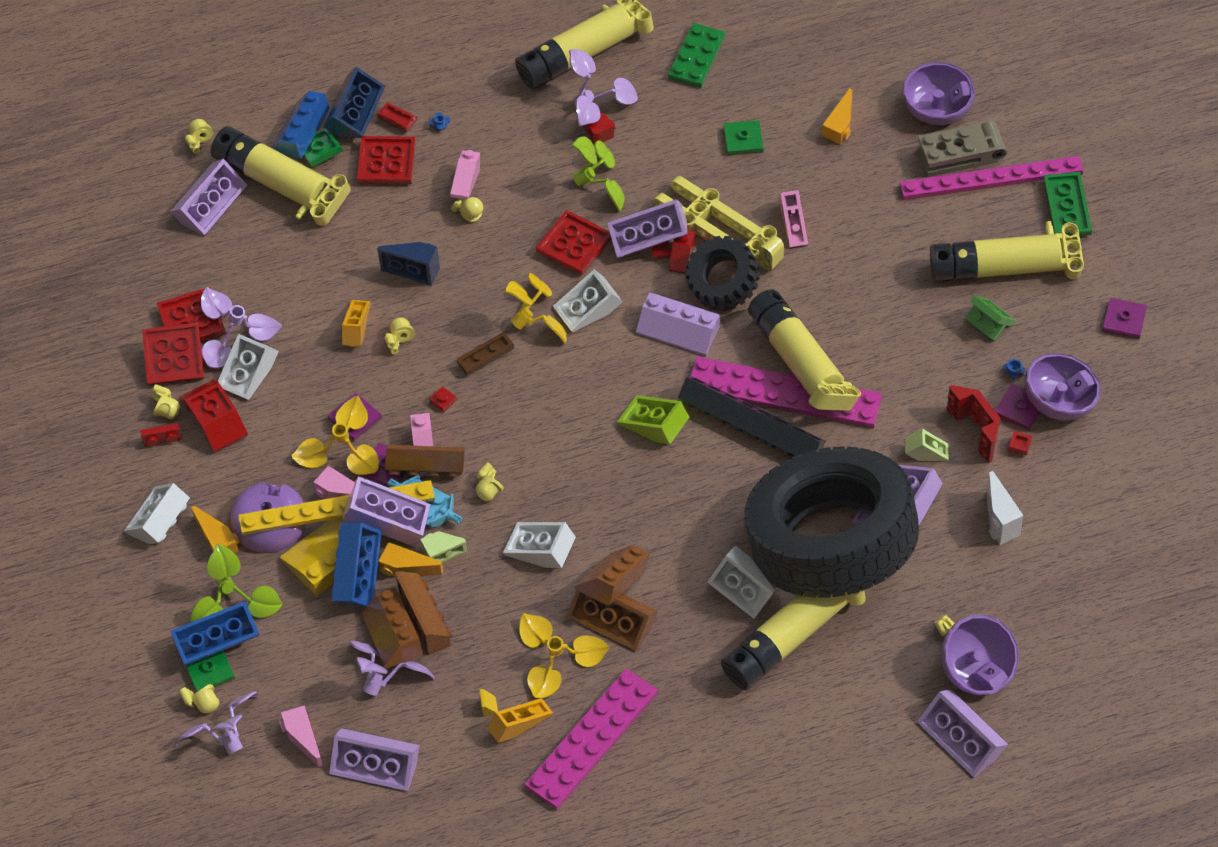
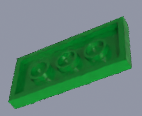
[668,23,726,88]
[1043,172,1092,236]

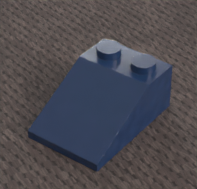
[377,242,440,285]

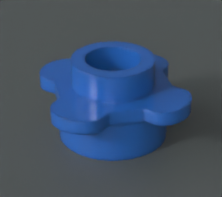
[429,112,450,131]
[1003,359,1026,379]

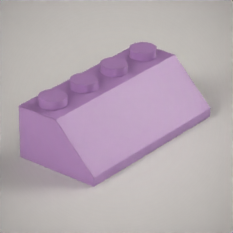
[170,159,247,235]
[607,199,687,258]
[636,293,720,356]
[342,476,430,547]
[917,689,1008,777]
[329,728,420,791]

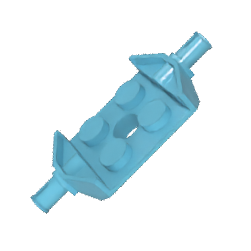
[387,475,463,528]

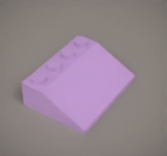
[852,465,943,526]

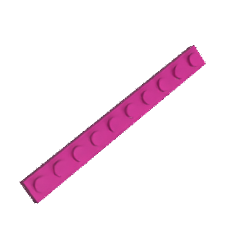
[900,156,1083,200]

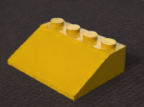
[279,517,348,597]

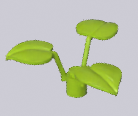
[571,137,625,212]
[191,544,282,622]

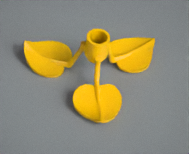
[505,273,567,344]
[292,396,379,475]
[519,613,609,699]

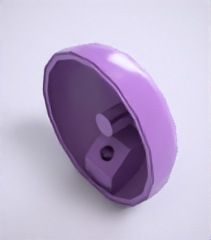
[903,62,975,125]
[1025,353,1101,421]
[230,482,307,553]
[940,615,1019,695]

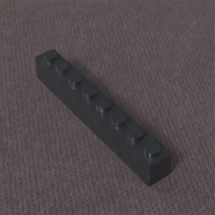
[678,376,826,456]

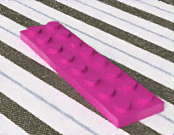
[525,668,658,810]

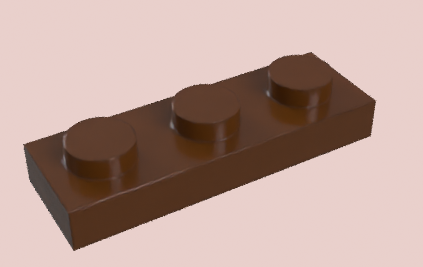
[457,332,514,376]

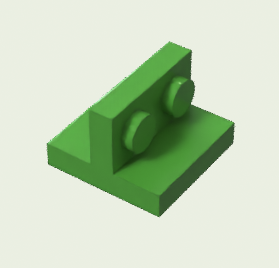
[965,295,1016,341]

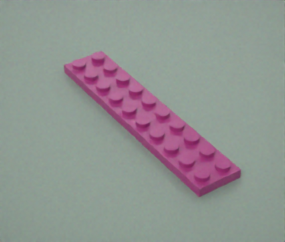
[691,357,882,428]

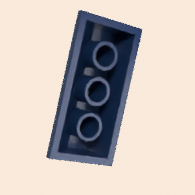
[323,67,385,138]

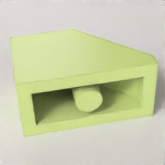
[905,429,949,461]
[420,531,467,562]

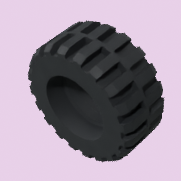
[685,236,760,311]

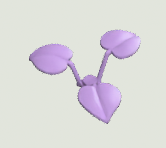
[569,49,638,126]
[201,287,282,368]
[349,640,435,696]
[175,691,258,755]

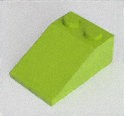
[617,395,690,444]

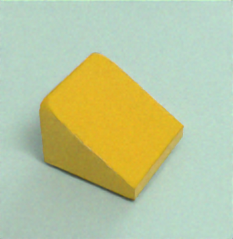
[479,689,498,716]

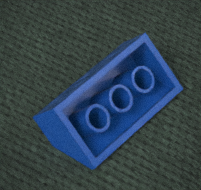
[271,91,330,159]
[331,522,382,607]
[170,601,260,666]

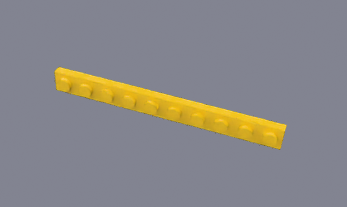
[238,480,435,535]

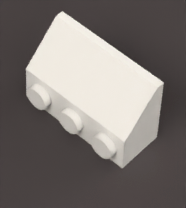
[124,483,190,544]

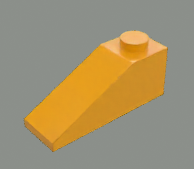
[822,88,852,145]
[342,300,370,347]
[191,506,240,553]
[378,542,443,576]
[487,698,553,743]

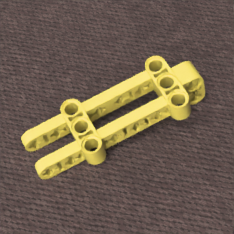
[653,176,784,271]

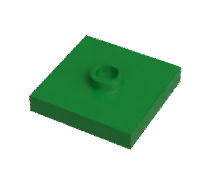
[724,120,764,155]
[303,128,343,168]
[186,651,235,691]

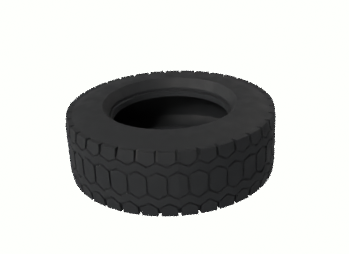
[745,446,919,598]

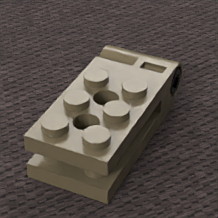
[917,121,1007,177]

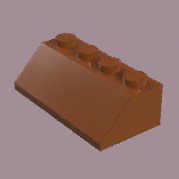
[385,445,465,477]
[574,545,650,606]
[395,571,452,655]
[361,587,423,669]
[567,591,658,651]

